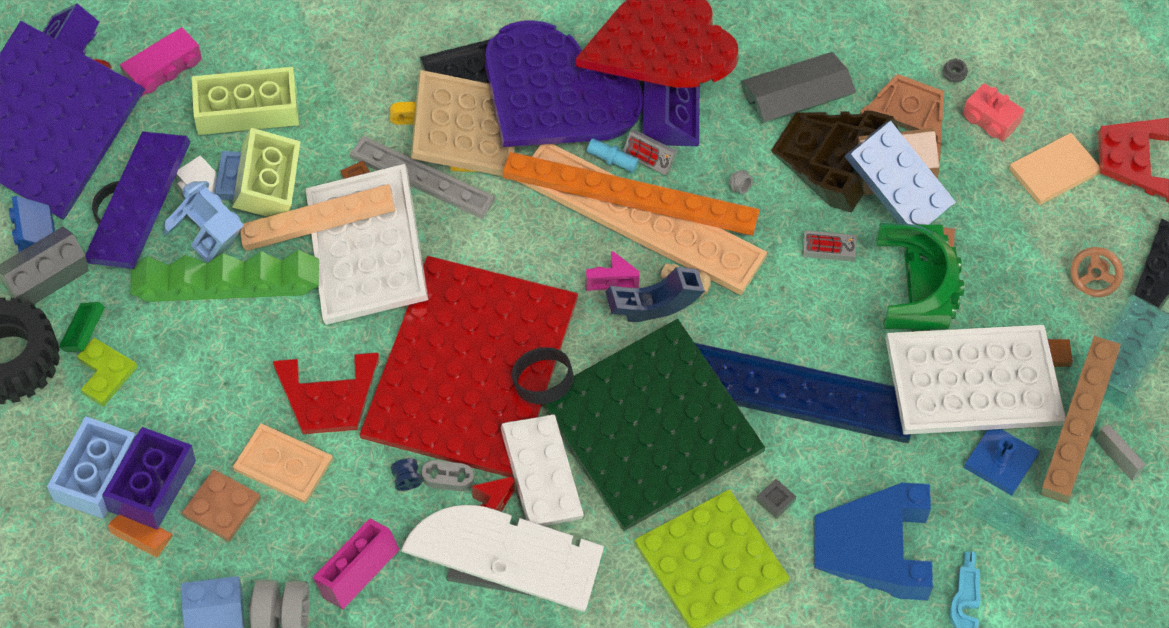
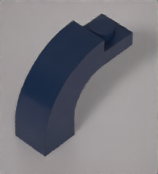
[605,267,705,322]

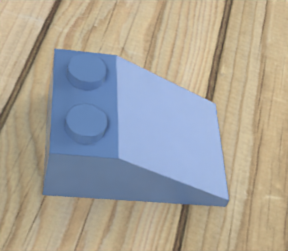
[181,576,245,628]

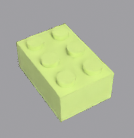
[232,128,300,217]

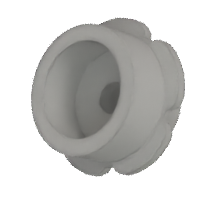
[730,170,753,194]

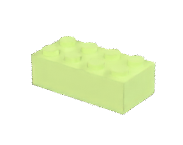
[192,67,299,135]

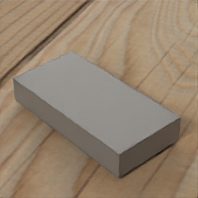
[1095,424,1145,481]

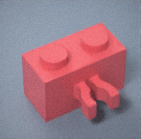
[963,83,1025,142]

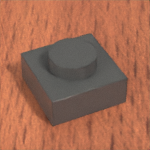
[756,479,796,519]

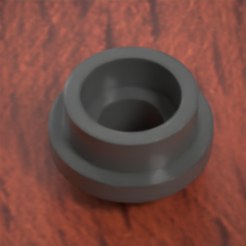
[943,58,968,82]

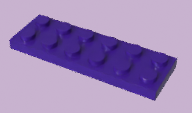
[85,131,191,269]

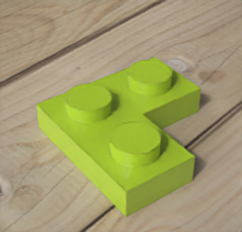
[77,338,138,407]

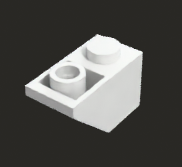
[176,155,217,195]

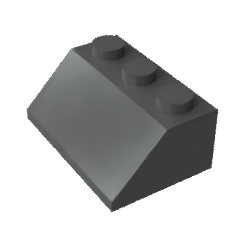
[0,227,89,304]

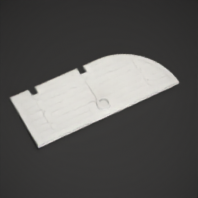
[401,505,604,612]

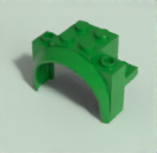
[876,223,964,332]

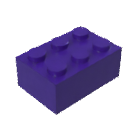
[102,427,196,530]

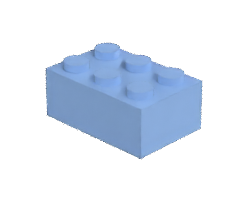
[47,416,136,519]

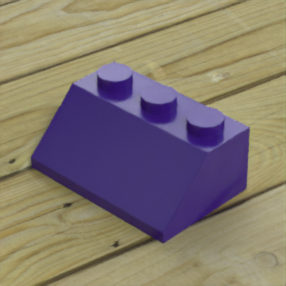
[42,3,100,54]
[643,81,700,147]

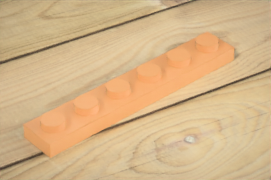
[240,184,396,251]

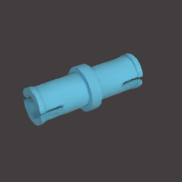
[587,139,639,173]

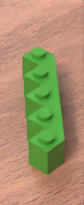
[130,250,319,302]

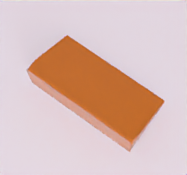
[108,515,173,558]

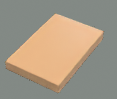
[1009,133,1100,205]
[233,423,333,504]

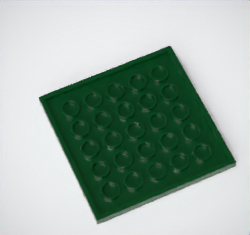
[542,319,765,531]

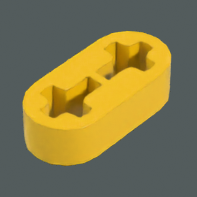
[390,101,416,125]

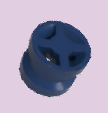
[390,458,422,491]

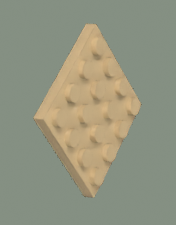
[411,70,514,176]

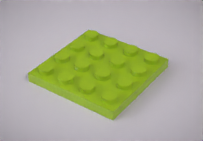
[634,489,790,628]

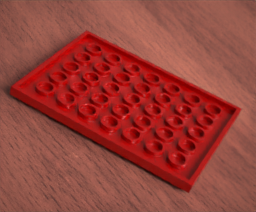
[360,256,578,479]

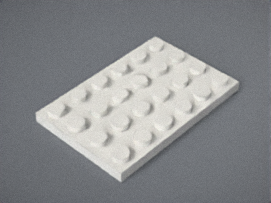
[306,164,428,325]
[885,325,1066,435]

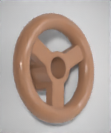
[1070,247,1123,298]

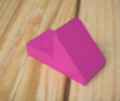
[586,251,640,291]

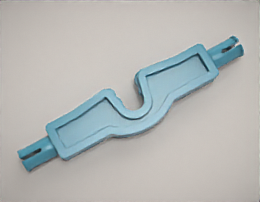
[949,551,981,628]

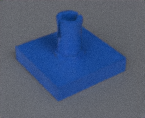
[964,429,1040,496]

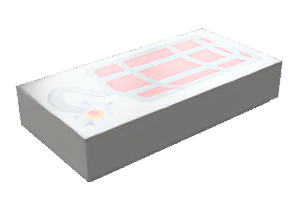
[623,129,678,176]
[803,231,857,262]

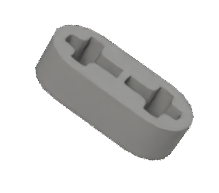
[422,460,474,491]

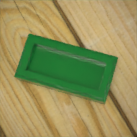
[59,302,105,352]

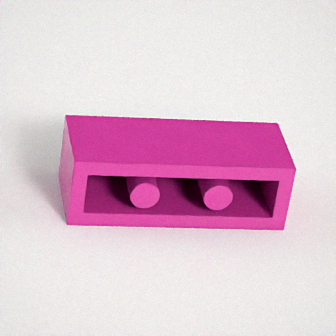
[120,27,202,97]
[312,518,400,610]

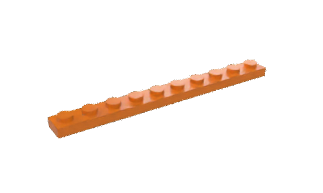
[503,152,760,236]

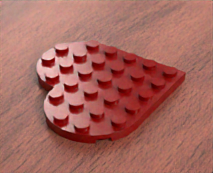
[576,0,739,88]

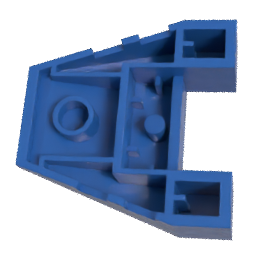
[814,483,933,601]

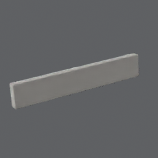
[350,136,495,219]

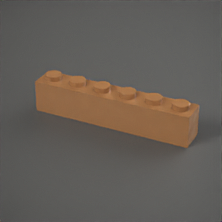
[1041,336,1121,504]

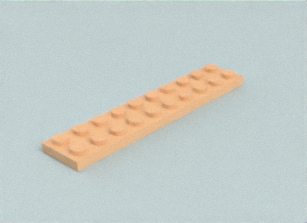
[518,144,767,295]

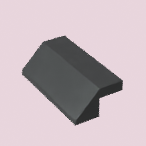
[741,52,856,124]

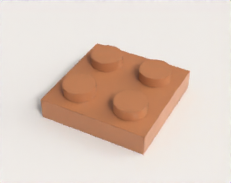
[182,469,261,542]

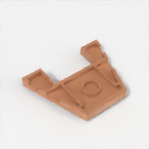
[860,74,944,163]

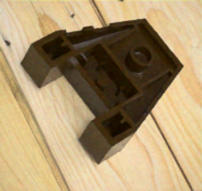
[771,111,900,213]

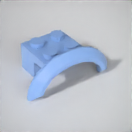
[163,181,244,263]

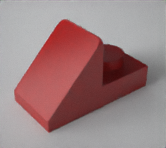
[472,477,515,512]

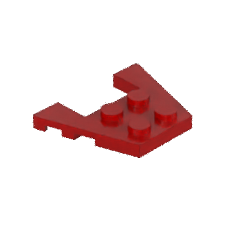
[1098,118,1169,203]
[273,352,379,434]

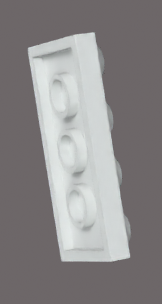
[501,414,584,526]

